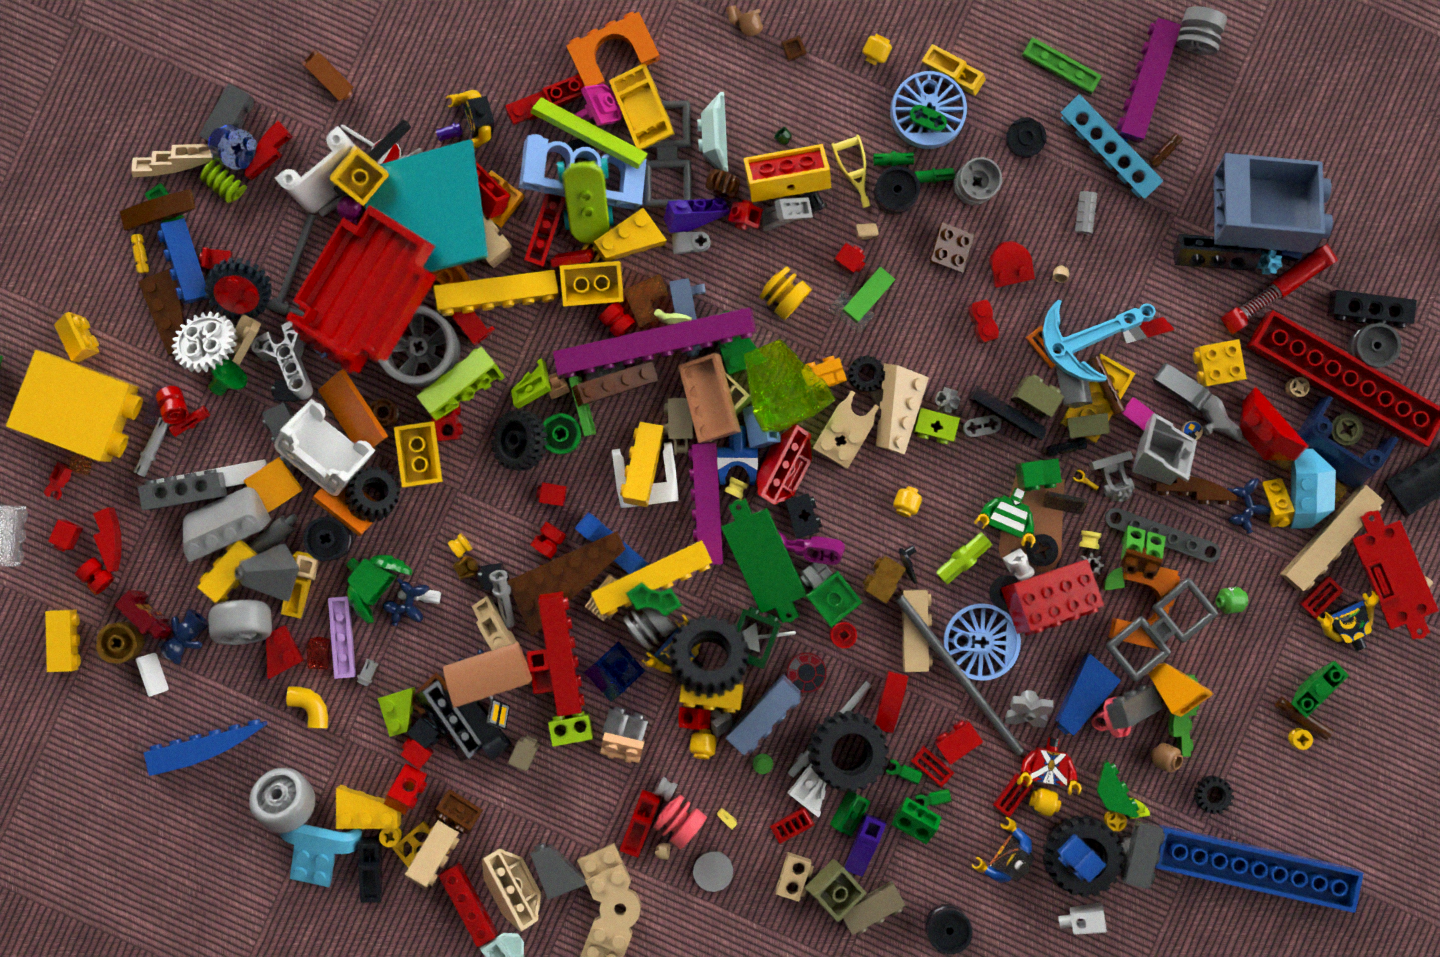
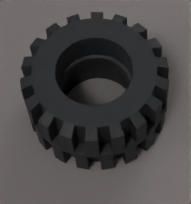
[345,466,400,522]

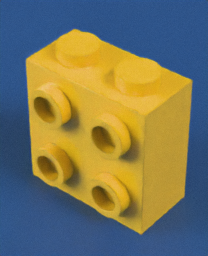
[1193,339,1247,387]

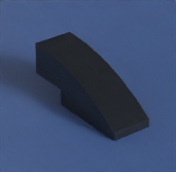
[358,836,382,903]

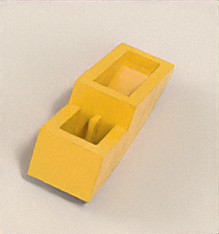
[921,44,986,96]
[281,551,315,619]

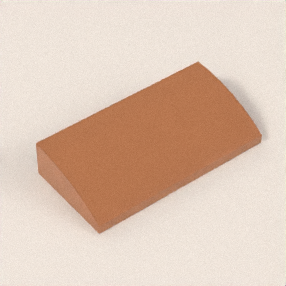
[678,353,741,443]
[443,642,533,708]

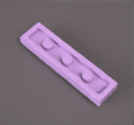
[328,596,356,679]

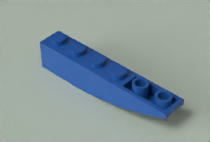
[144,719,268,776]

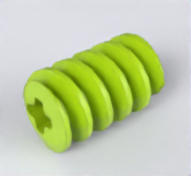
[200,160,247,203]

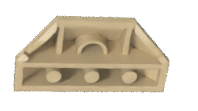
[482,849,541,931]

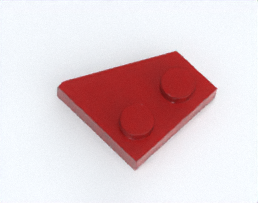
[266,625,304,679]

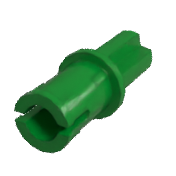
[914,168,955,184]

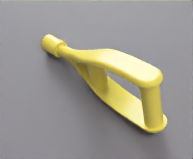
[831,135,871,208]

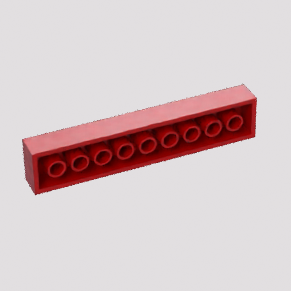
[1246,310,1440,448]

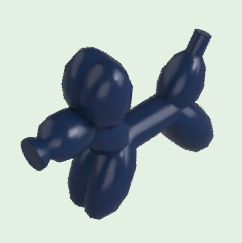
[1227,478,1271,534]
[383,578,429,626]

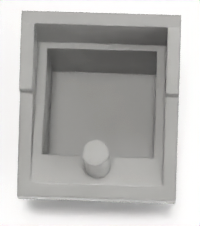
[1132,413,1197,485]

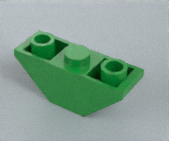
[1291,661,1349,718]
[1096,760,1140,818]

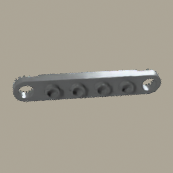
[1104,508,1221,562]

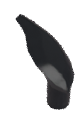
[899,545,917,584]

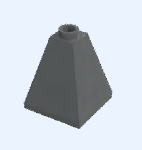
[235,544,299,601]

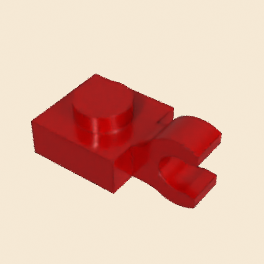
[44,462,72,500]

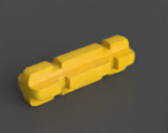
[131,234,149,274]

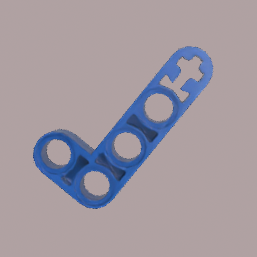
[575,512,649,574]

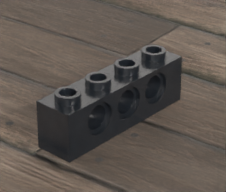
[1173,234,1262,271]
[1327,290,1417,329]
[415,681,483,761]

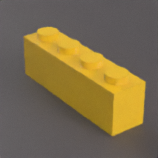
[620,422,664,508]

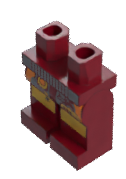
[115,590,173,639]

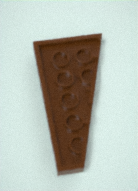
[507,531,626,636]

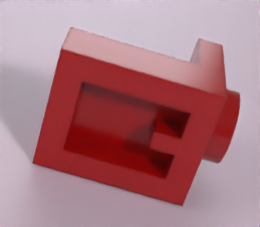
[199,247,232,270]

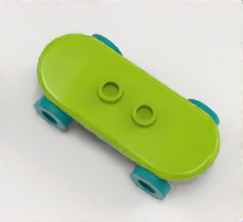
[557,158,614,244]

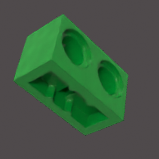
[891,797,942,844]

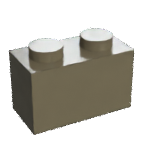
[508,735,541,772]

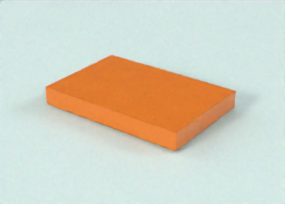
[312,482,377,537]

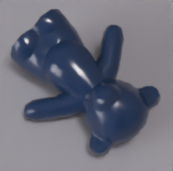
[158,609,209,664]

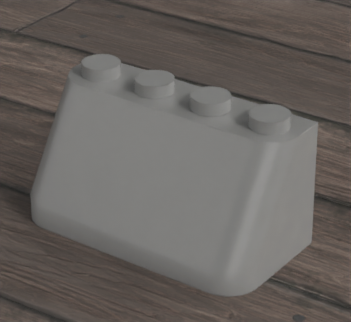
[182,487,272,562]

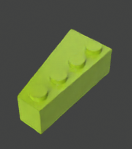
[417,346,506,421]

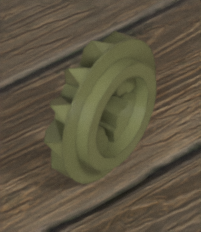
[1331,413,1363,446]

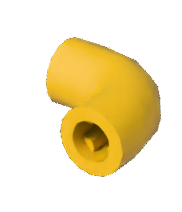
[286,686,328,728]

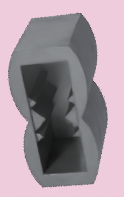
[602,706,648,741]

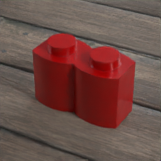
[969,299,999,344]

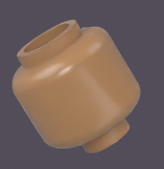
[1151,743,1183,773]

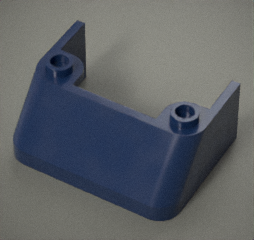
[1297,396,1399,488]

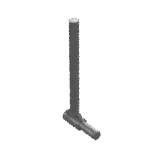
[267,213,316,317]

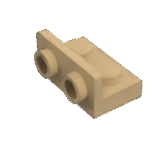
[231,314,261,365]

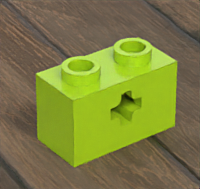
[913,408,960,445]

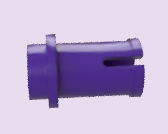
[436,122,463,142]

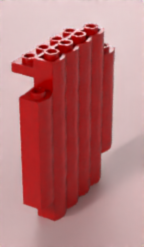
[286,205,437,373]

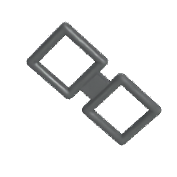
[644,101,692,208]
[1106,578,1218,682]

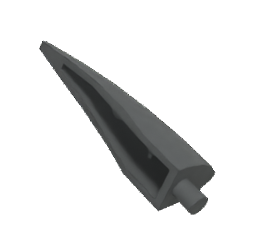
[248,514,298,554]

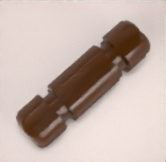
[1149,133,1183,168]

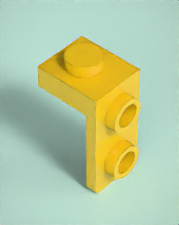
[1262,478,1295,528]

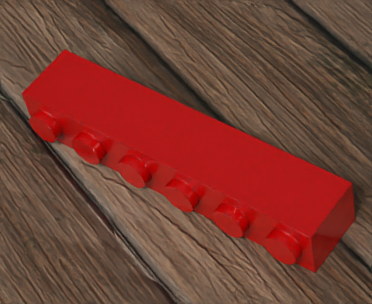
[538,591,585,716]

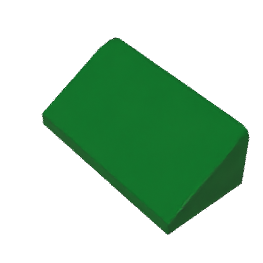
[830,791,871,836]

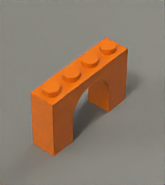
[566,12,660,86]
[1108,567,1180,650]

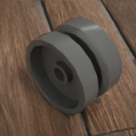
[1347,323,1401,369]

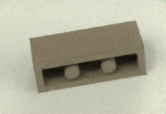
[843,880,906,935]

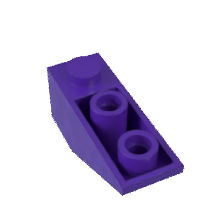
[663,198,730,233]
[844,813,886,877]

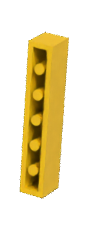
[433,270,558,316]
[591,540,712,616]

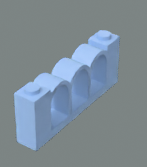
[519,134,646,211]

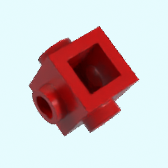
[728,200,763,230]

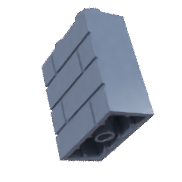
[1214,153,1333,253]

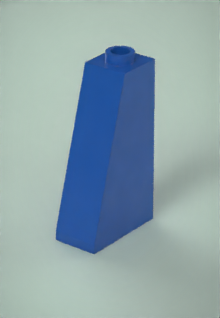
[1055,652,1121,736]

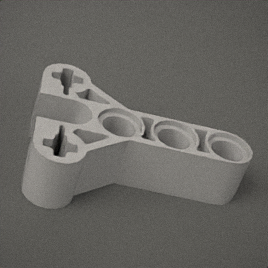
[251,321,313,400]

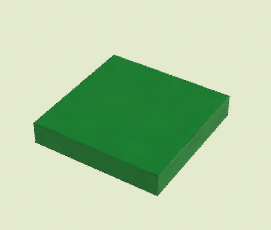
[806,571,863,628]

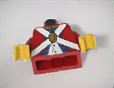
[1017,737,1081,795]

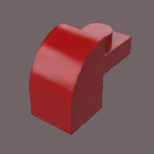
[527,649,553,695]

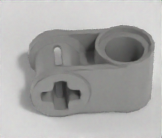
[672,232,711,254]

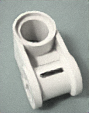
[1002,548,1035,581]

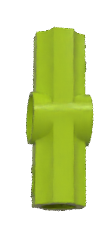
[936,532,992,585]

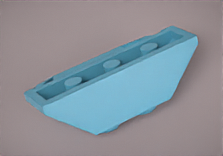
[1290,449,1336,529]

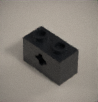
[785,493,822,539]

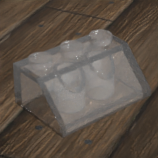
[0,504,28,567]

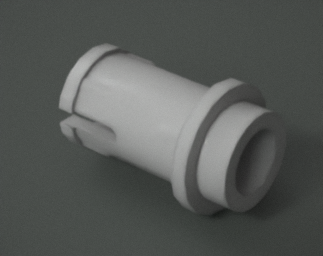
[357,659,378,686]

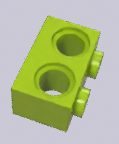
[548,711,594,747]

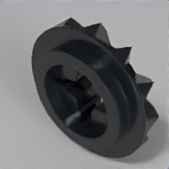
[1026,534,1059,566]

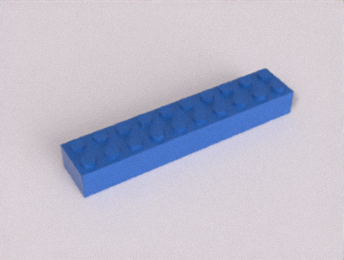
[1155,824,1364,913]

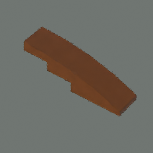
[120,189,196,231]

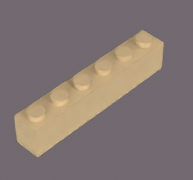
[1280,485,1384,591]

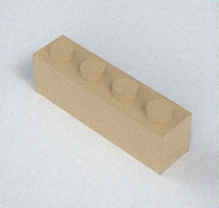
[901,590,933,672]

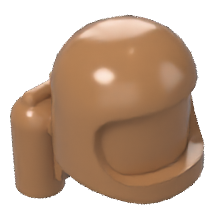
[726,5,763,37]

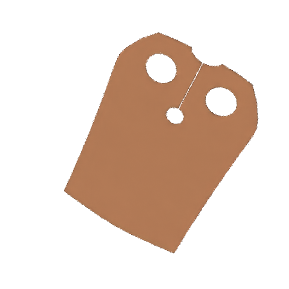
[999,474,1065,572]

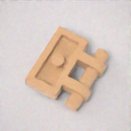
[600,733,644,763]

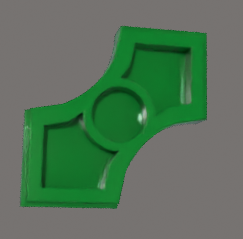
[626,582,682,616]

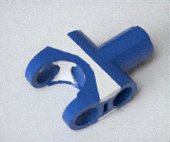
[717,426,758,485]

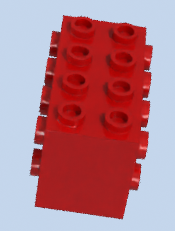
[1001,559,1104,636]

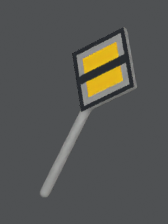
[487,696,511,730]

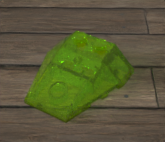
[744,339,835,432]

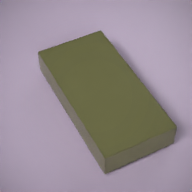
[1066,413,1110,438]

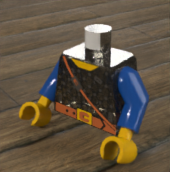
[972,817,1034,883]

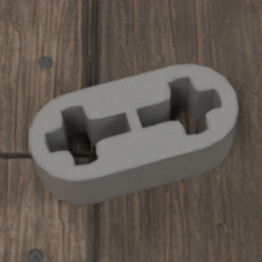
[963,415,1001,437]

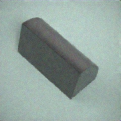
[1056,367,1093,409]

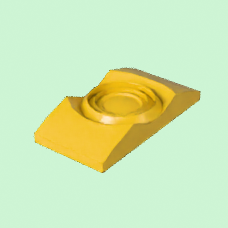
[609,63,674,150]

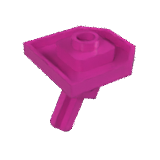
[574,84,622,126]

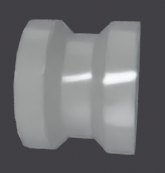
[654,777,678,802]

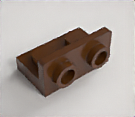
[434,789,483,835]

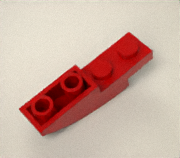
[505,74,585,126]

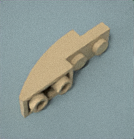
[472,596,528,666]

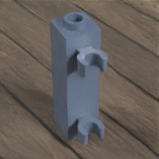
[669,278,706,357]

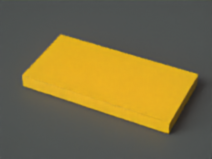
[1060,354,1136,443]

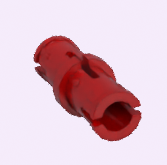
[169,405,210,437]

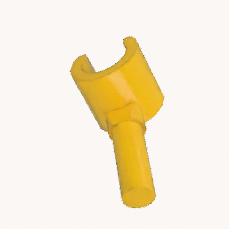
[1073,470,1099,490]

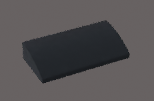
[968,385,1047,440]
[1384,448,1440,518]

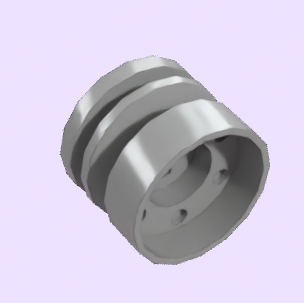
[1176,6,1227,55]
[953,157,1002,205]
[623,607,676,651]

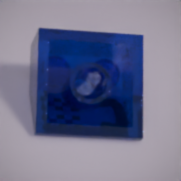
[584,641,645,702]

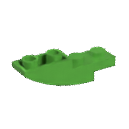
[1169,673,1199,757]

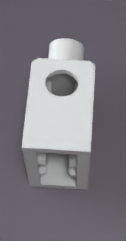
[1058,902,1107,934]

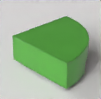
[1103,567,1125,591]

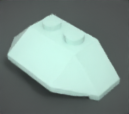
[697,92,728,172]

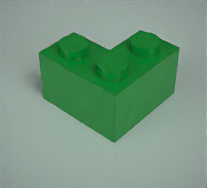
[1015,458,1062,491]

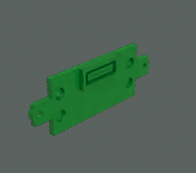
[721,498,807,623]

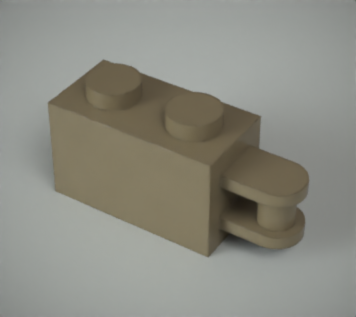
[664,398,693,455]

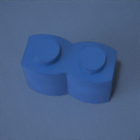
[1057,834,1106,882]

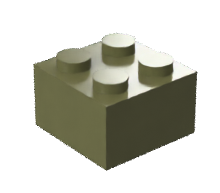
[1010,375,1064,419]
[804,859,866,922]

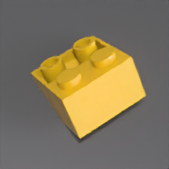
[54,312,99,363]

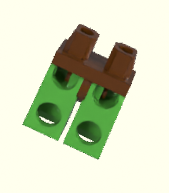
[1120,525,1166,580]

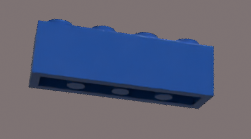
[157,218,207,305]

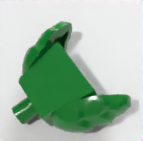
[346,554,412,624]

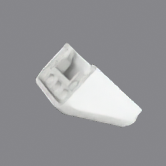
[275,126,355,213]
[274,399,375,496]

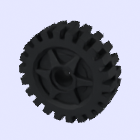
[491,410,547,471]

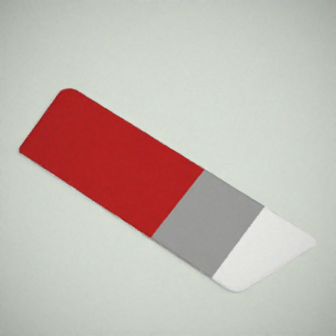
[1123,317,1174,343]

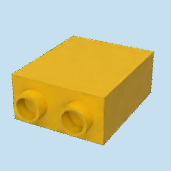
[6,350,143,462]

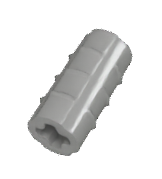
[1075,191,1097,234]

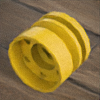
[759,266,812,321]

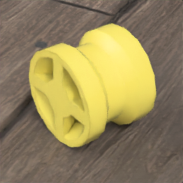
[724,477,748,499]
[1079,530,1101,549]

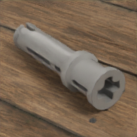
[489,570,516,628]

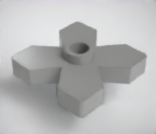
[1005,690,1053,728]

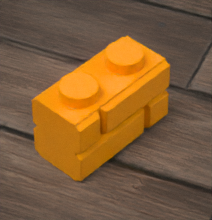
[800,355,847,394]

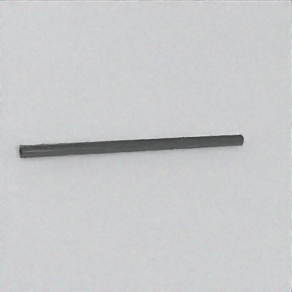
[895,594,1024,756]

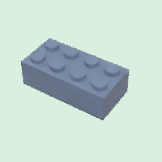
[726,674,801,755]

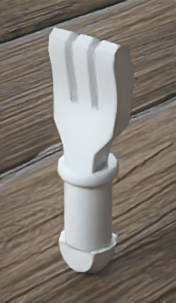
[397,590,441,604]

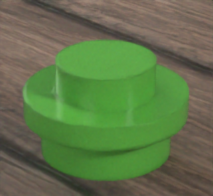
[753,753,773,774]

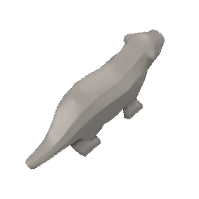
[1188,394,1242,442]

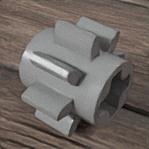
[935,387,961,413]
[1081,552,1104,575]

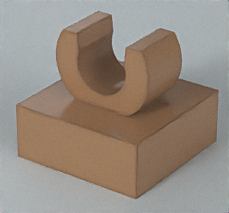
[549,373,570,399]

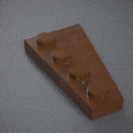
[138,268,186,356]

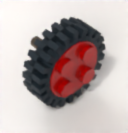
[205,258,272,320]

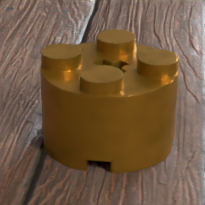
[96,622,145,664]

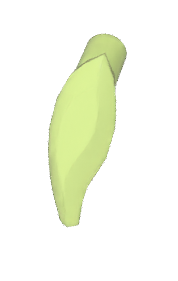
[654,309,692,324]

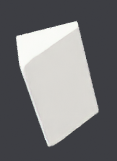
[136,653,169,697]

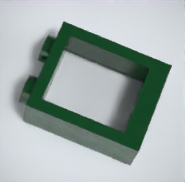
[726,606,782,669]

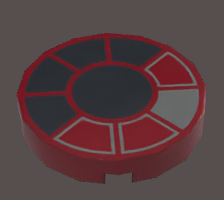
[787,652,826,693]

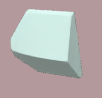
[480,933,524,957]

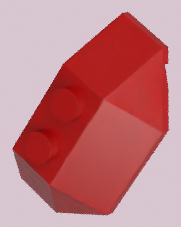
[1239,387,1309,460]
[757,424,812,505]

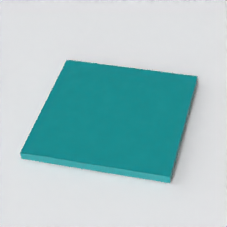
[365,139,488,272]

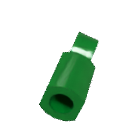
[885,759,922,785]
[915,789,952,808]

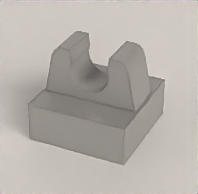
[710,709,732,737]

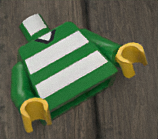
[974,488,1035,548]

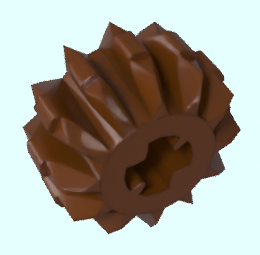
[705,169,740,198]

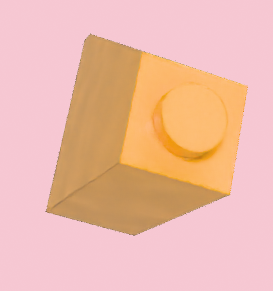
[1148,663,1213,717]

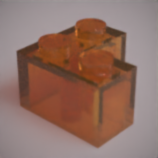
[623,274,669,329]

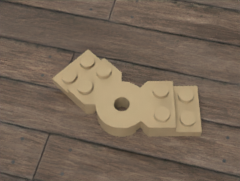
[577,843,641,957]

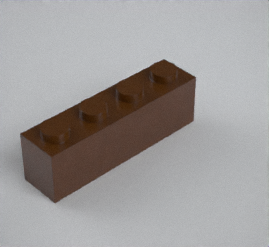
[572,361,658,407]

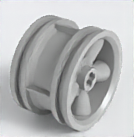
[379,306,460,387]

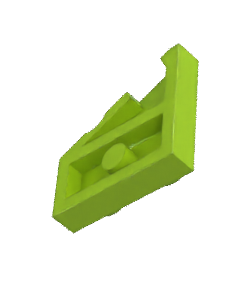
[511,358,551,409]
[378,687,416,737]

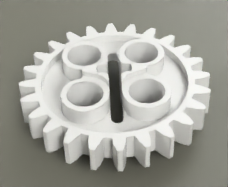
[171,311,238,373]

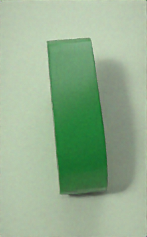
[909,105,947,133]

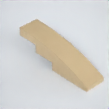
[131,144,214,177]

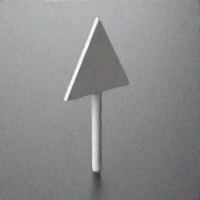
[742,623,796,652]

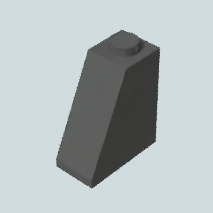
[530,842,586,900]

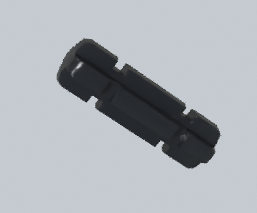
[1047,438,1087,456]

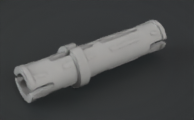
[133,417,170,477]

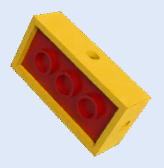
[743,144,831,202]

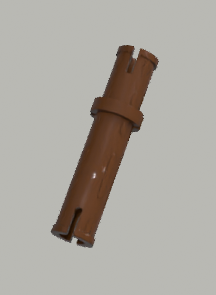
[1087,356,1126,415]
[1275,696,1333,740]

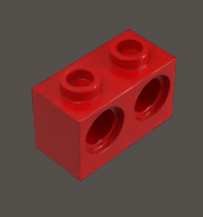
[431,403,463,442]

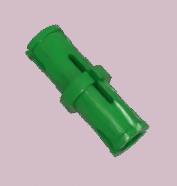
[873,151,914,167]

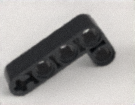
[449,695,512,761]

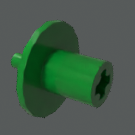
[208,356,248,396]

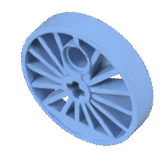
[890,71,967,149]
[943,604,1021,681]

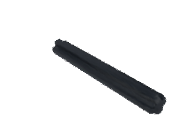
[333,119,411,196]

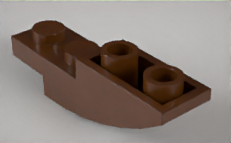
[1152,476,1237,505]

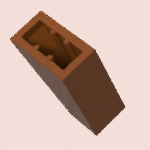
[301,49,354,101]

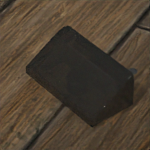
[1043,491,1089,515]

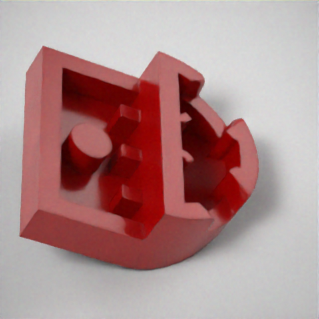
[989,241,1035,287]

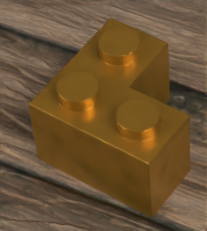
[862,555,906,604]

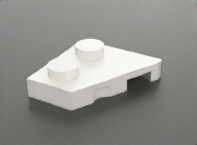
[787,763,827,817]

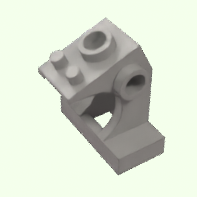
[1088,451,1134,502]

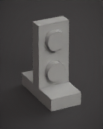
[761,198,813,231]

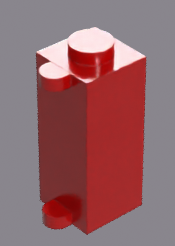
[452,311,495,346]

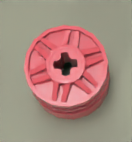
[653,794,707,850]

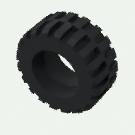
[669,615,749,698]
[807,711,889,793]
[1042,815,1125,897]

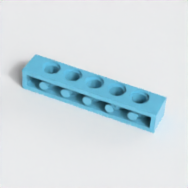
[1061,94,1163,199]

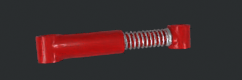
[1220,243,1339,335]

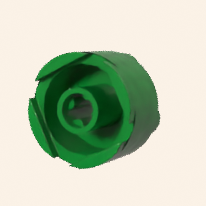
[542,413,582,455]

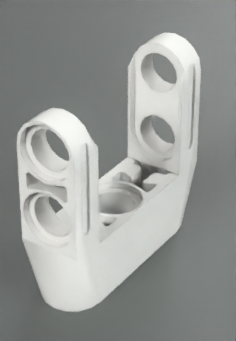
[612,442,679,508]

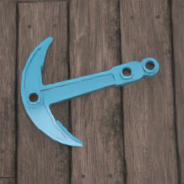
[1042,299,1156,382]

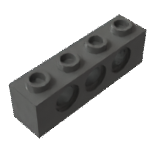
[138,469,227,510]

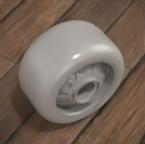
[208,600,272,645]
[249,768,315,833]

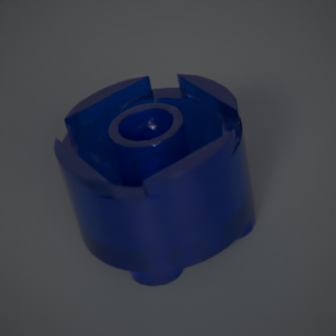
[208,124,257,169]

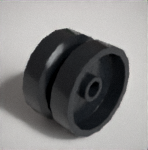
[874,166,920,215]
[303,517,353,561]
[925,904,973,955]

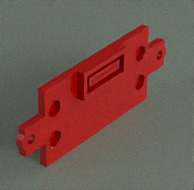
[1351,510,1439,640]

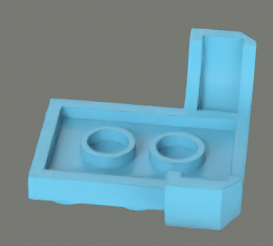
[280,824,362,887]

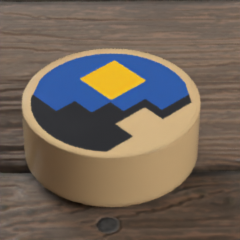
[1181,421,1203,440]

